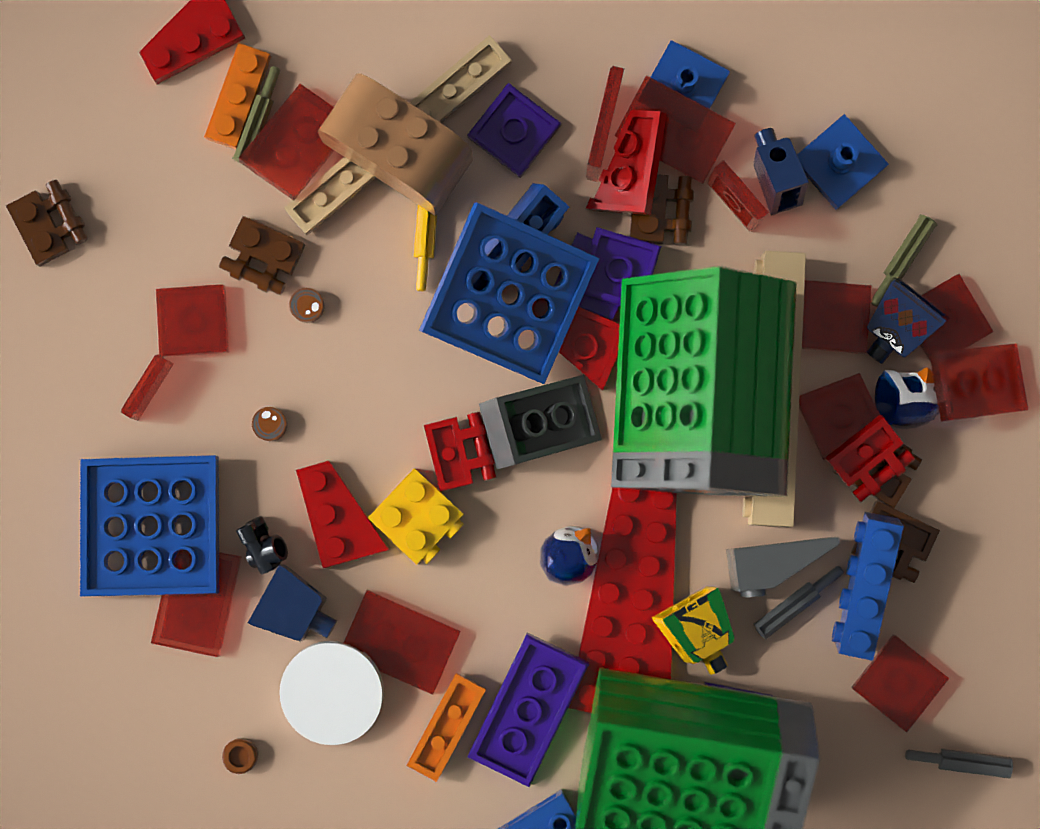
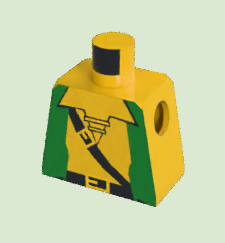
[652,586,735,675]

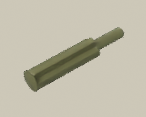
[232,66,280,166]
[870,214,937,307]

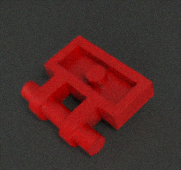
[424,412,497,492]
[825,415,915,503]

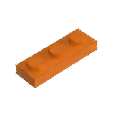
[204,43,271,149]
[406,672,486,782]

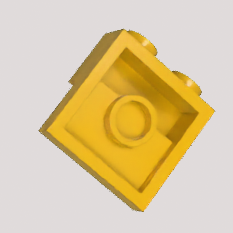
[368,468,465,565]

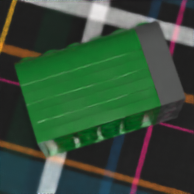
[611,266,797,496]
[575,668,820,829]

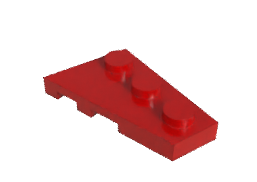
[139,0,245,84]
[586,110,667,215]
[532,298,620,391]
[296,461,390,569]

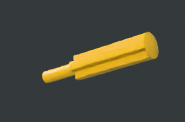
[414,205,437,292]

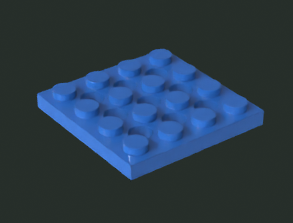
[419,202,599,384]
[80,455,219,597]

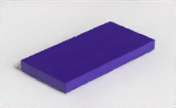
[467,632,589,787]

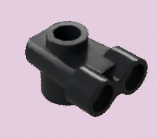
[236,516,288,575]

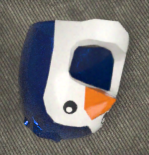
[875,367,945,429]
[540,526,599,586]

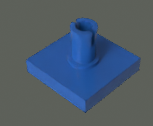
[639,40,730,132]
[797,114,889,210]

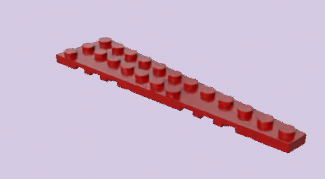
[568,487,677,713]

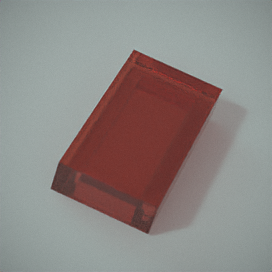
[121,354,174,421]

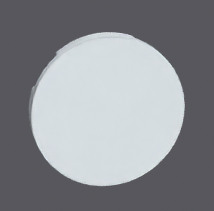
[280,641,384,745]

